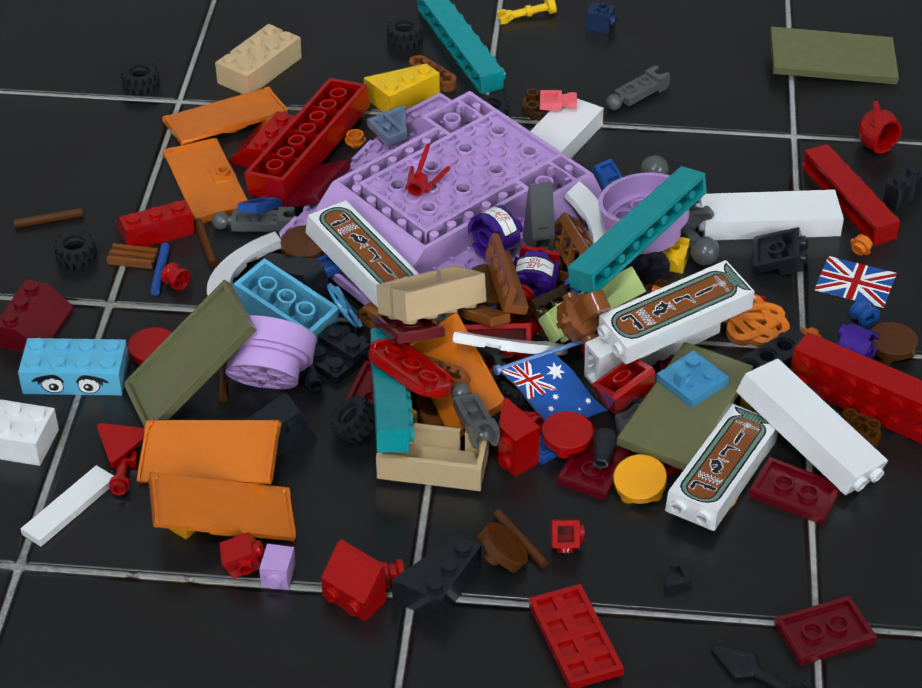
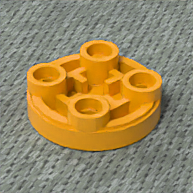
[614,454,667,504]

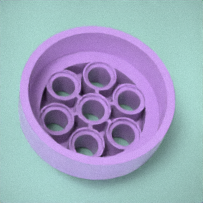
[598,172,690,254]
[225,315,316,389]

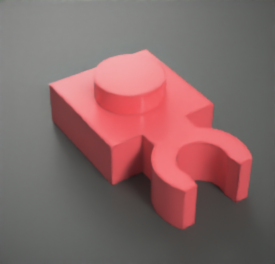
[540,90,577,111]

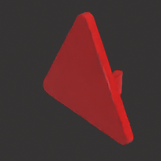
[97,423,145,464]

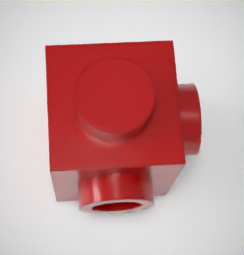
[550,519,584,553]
[220,532,265,579]

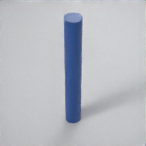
[150,243,170,295]

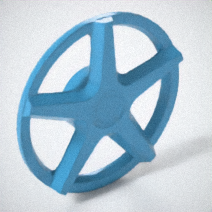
[327,283,363,329]

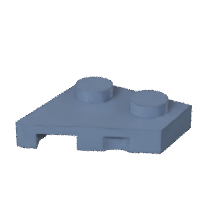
[367,105,408,146]

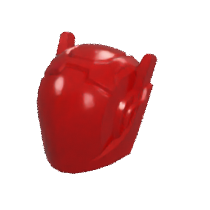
[858,101,902,154]

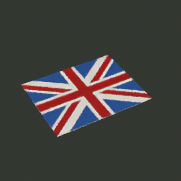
[814,256,897,308]

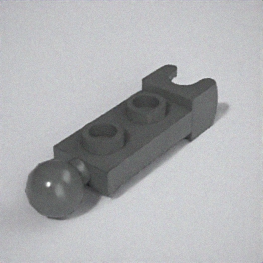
[606,66,670,111]
[212,207,296,235]
[451,382,500,449]

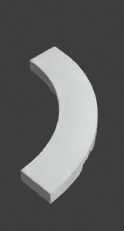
[564,181,606,243]
[207,231,281,295]
[453,331,568,356]

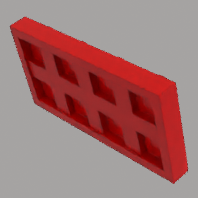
[529,584,624,688]

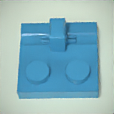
[656,350,729,408]

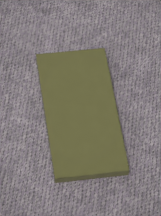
[769,27,899,85]
[123,280,257,428]
[617,342,753,470]

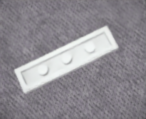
[21,465,114,547]

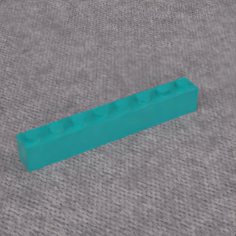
[417,0,506,94]
[567,166,707,294]
[370,328,414,453]

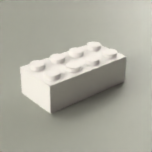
[0,399,59,466]

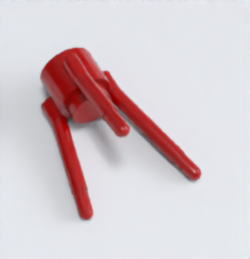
[405,143,450,196]

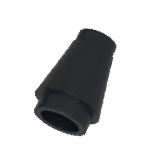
[592,428,617,468]

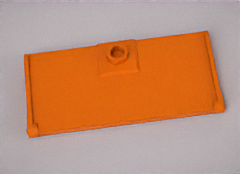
[162,86,288,145]
[162,138,247,223]
[407,313,505,437]
[137,420,281,484]
[148,472,296,542]

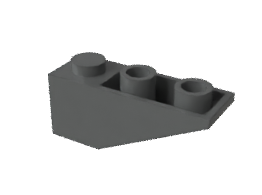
[522,182,555,251]

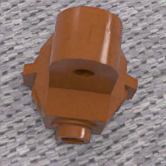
[556,290,611,344]

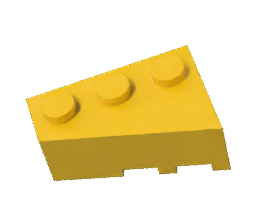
[364,64,440,113]

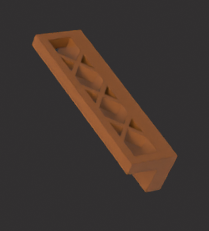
[554,212,594,267]
[485,233,529,315]

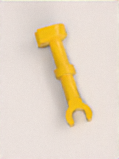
[497,0,557,25]

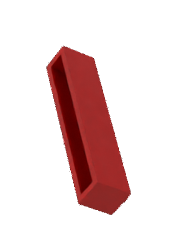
[802,144,900,246]

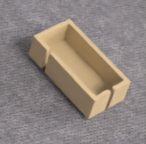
[215,24,302,94]
[376,265,486,324]
[376,423,489,491]

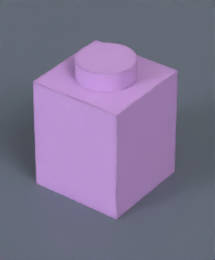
[259,544,296,590]

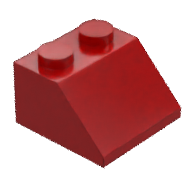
[591,359,655,414]
[498,398,540,477]
[321,539,386,622]

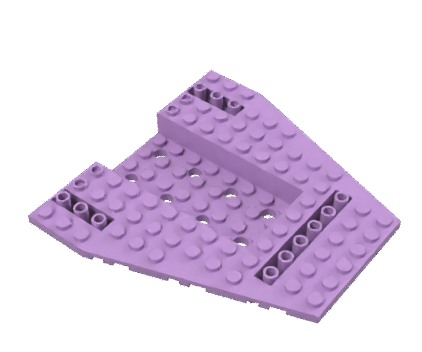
[280,91,602,305]

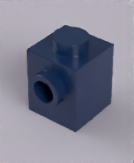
[585,2,617,34]

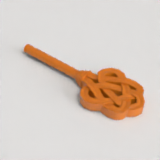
[651,285,790,348]

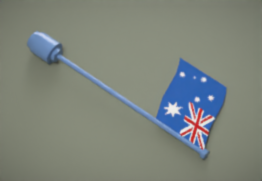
[493,334,607,421]

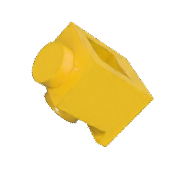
[662,237,690,274]

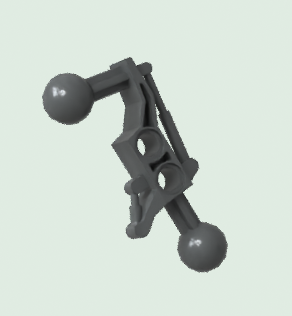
[640,155,720,266]

